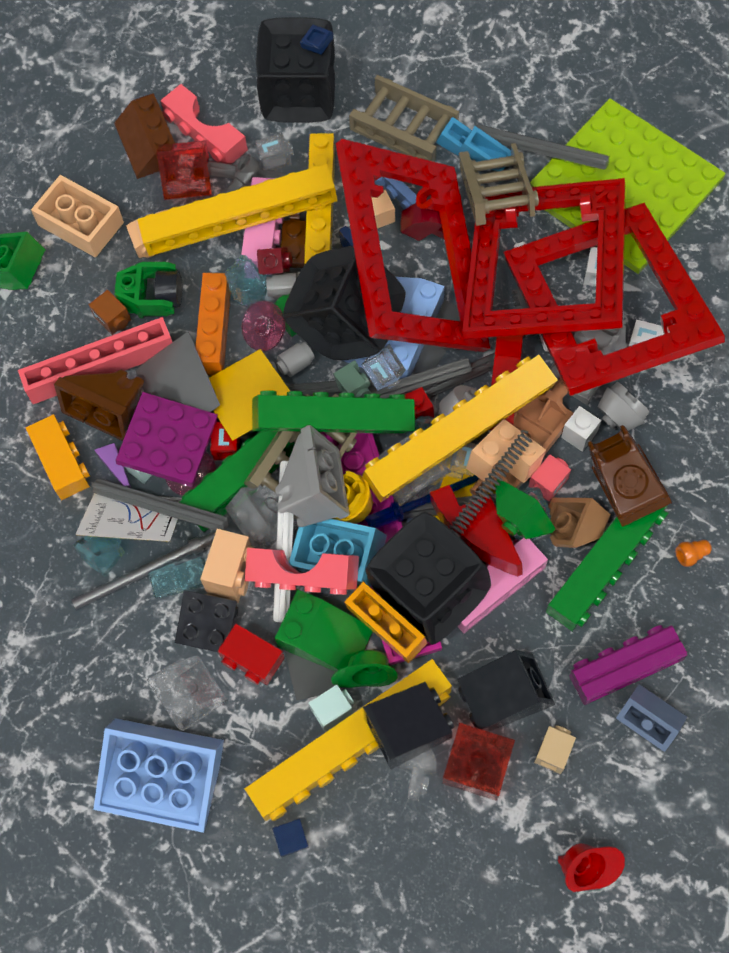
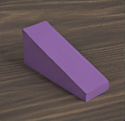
[94,443,131,488]

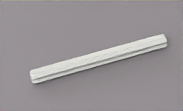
[273,461,294,622]

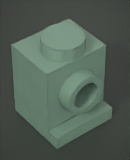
[333,360,372,398]

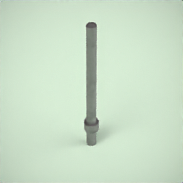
[72,531,216,610]

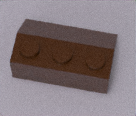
[114,93,180,179]

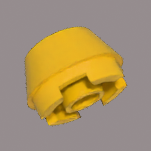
[332,471,373,524]

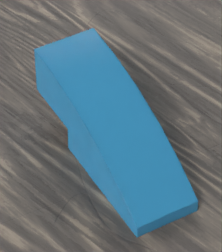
[436,117,511,171]

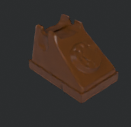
[54,369,144,441]
[588,425,672,527]

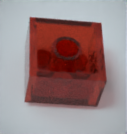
[157,140,213,200]
[442,723,515,801]

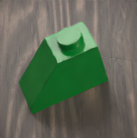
[495,479,556,539]

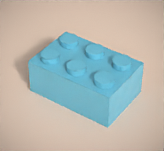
[289,519,387,588]

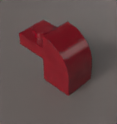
[400,203,444,241]

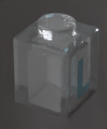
[255,133,293,171]
[361,344,406,390]
[439,443,478,479]

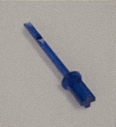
[365,475,479,529]

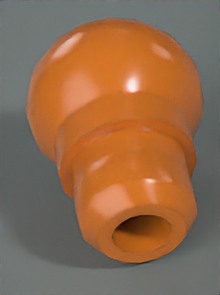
[675,539,712,567]

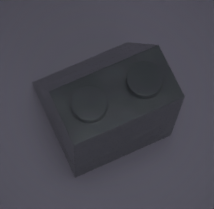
[457,650,555,732]
[363,682,455,770]

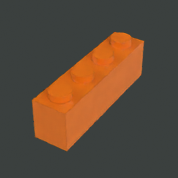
[196,273,231,376]

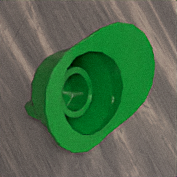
[331,650,398,688]

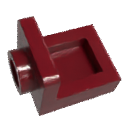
[257,247,292,274]

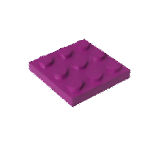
[116,392,217,487]

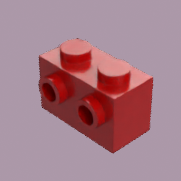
[218,624,285,686]

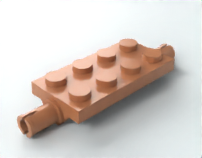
[470,376,573,498]

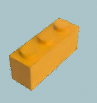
[25,414,90,501]
[345,582,427,664]

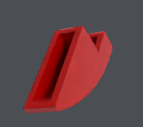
[490,335,523,431]
[430,484,523,577]

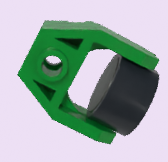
[115,262,182,319]

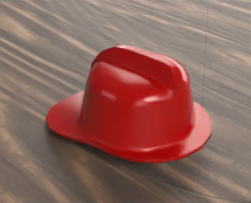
[558,843,625,892]

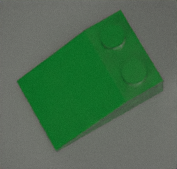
[0,232,46,290]
[275,590,373,672]

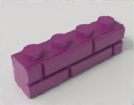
[569,625,687,705]

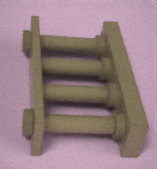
[349,75,459,162]
[459,143,539,226]
[244,394,357,519]

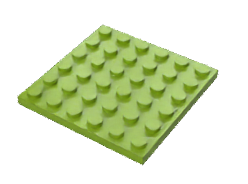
[530,98,726,274]

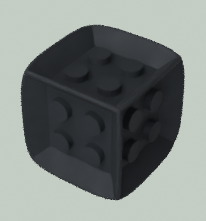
[256,17,335,123]
[283,246,406,360]
[366,512,491,645]

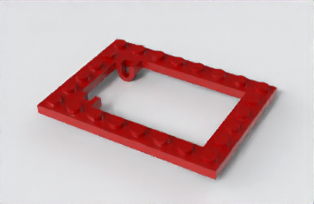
[336,139,491,352]
[462,178,626,339]
[504,203,725,396]

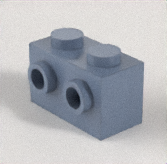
[616,684,687,752]

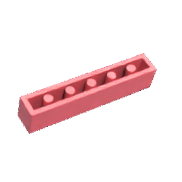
[18,317,172,404]

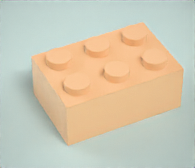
[31,175,124,258]

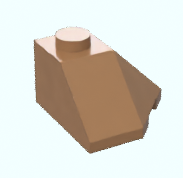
[546,498,611,548]

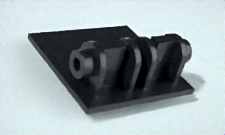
[175,590,239,652]

